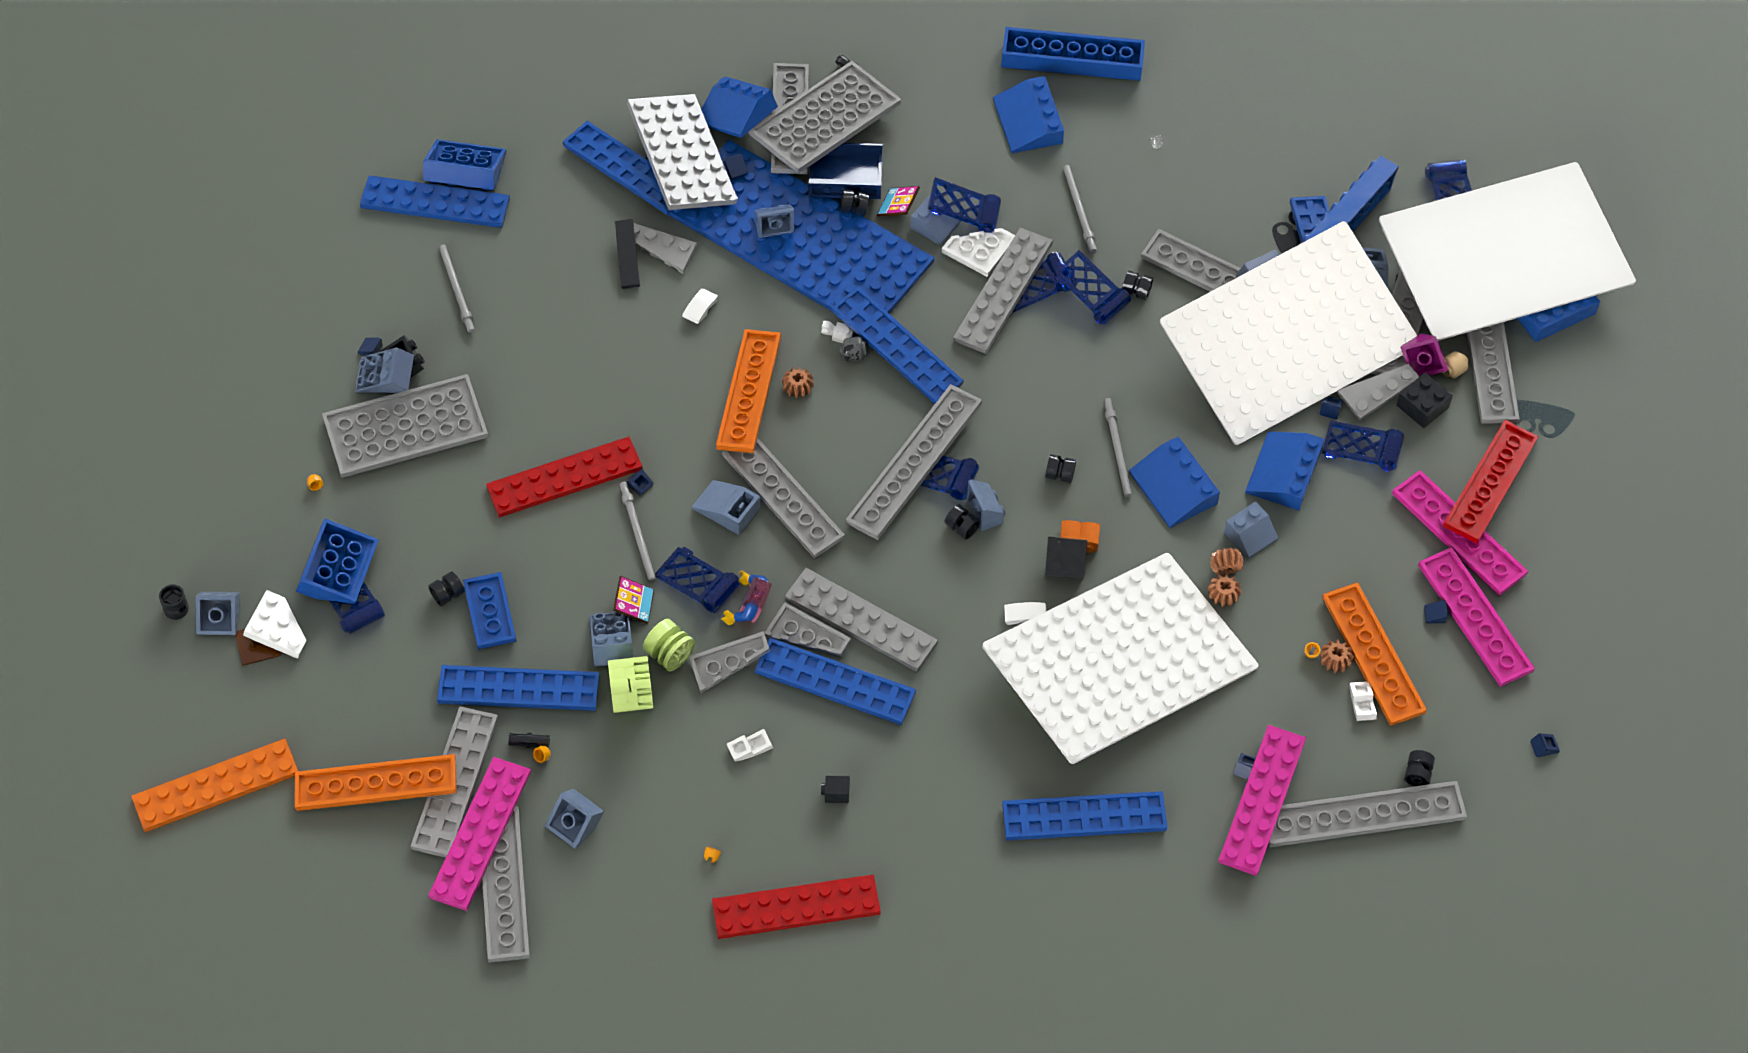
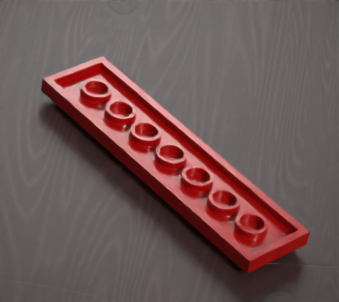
[1443,420,1539,544]
[486,436,643,518]
[712,874,881,939]

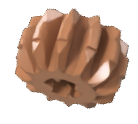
[782,366,814,399]
[1210,548,1244,576]
[1208,574,1241,607]
[1319,639,1354,673]

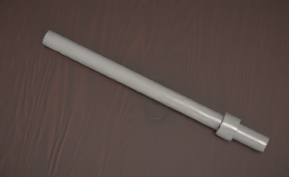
[1063,165,1097,253]
[439,245,475,334]
[1104,398,1132,498]
[619,482,656,582]

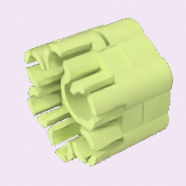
[608,656,653,713]

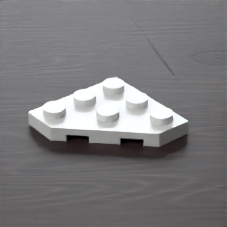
[942,228,1015,277]
[243,590,306,659]

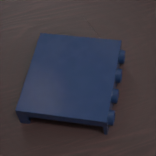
[809,143,882,199]

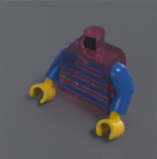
[721,571,772,626]

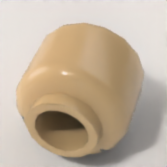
[1442,351,1468,379]

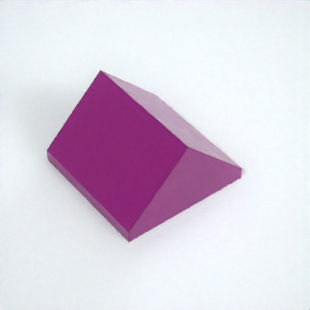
[1400,334,1448,377]

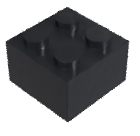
[1396,373,1453,428]
[1045,537,1087,579]

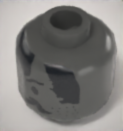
[840,337,867,362]

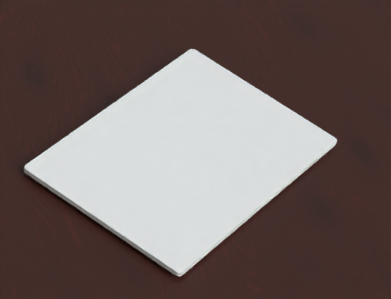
[1379,162,1636,341]
[1160,221,1417,445]
[982,553,1258,764]

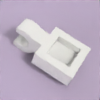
[821,321,854,343]

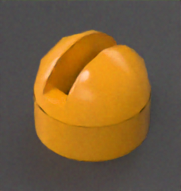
[307,474,323,491]
[1304,642,1321,659]
[533,746,551,763]
[704,846,721,863]

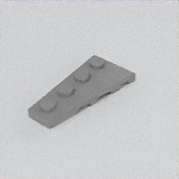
[634,223,697,274]
[1337,364,1419,421]
[764,602,851,657]
[689,631,770,694]

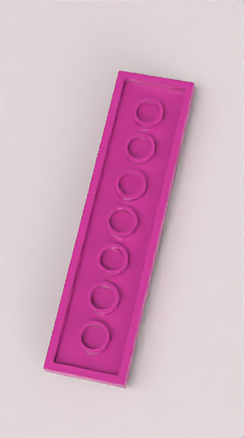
[1392,470,1528,596]
[1418,547,1535,687]
[1218,724,1306,876]
[428,757,531,911]

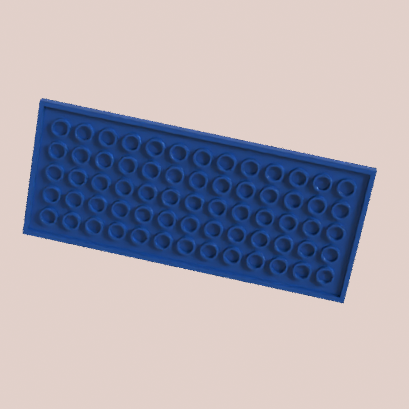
[668,140,934,314]

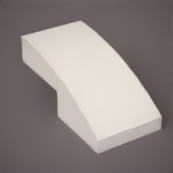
[682,289,718,324]
[1004,602,1046,625]
[1349,681,1377,721]
[727,729,773,762]

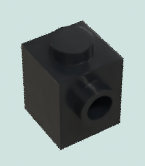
[821,776,850,803]

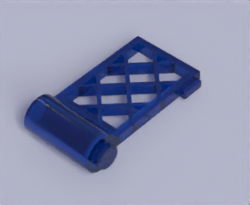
[1425,159,1472,200]
[928,177,1001,233]
[1054,250,1131,324]
[1012,252,1078,313]
[1322,420,1404,471]
[920,456,979,500]
[655,547,740,613]
[328,581,385,634]

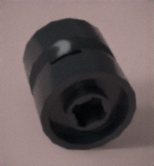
[839,188,869,216]
[1121,270,1154,300]
[1045,454,1076,483]
[944,504,981,540]
[428,571,465,607]
[159,584,189,620]
[1404,750,1435,786]

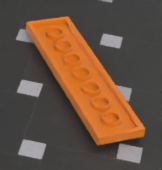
[716,329,781,453]
[1322,582,1427,726]
[131,738,298,832]
[295,754,457,811]

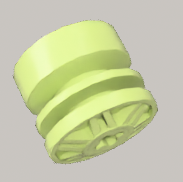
[643,619,695,672]

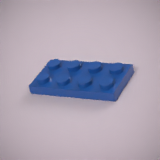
[463,572,517,650]

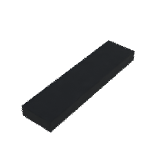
[615,219,640,289]

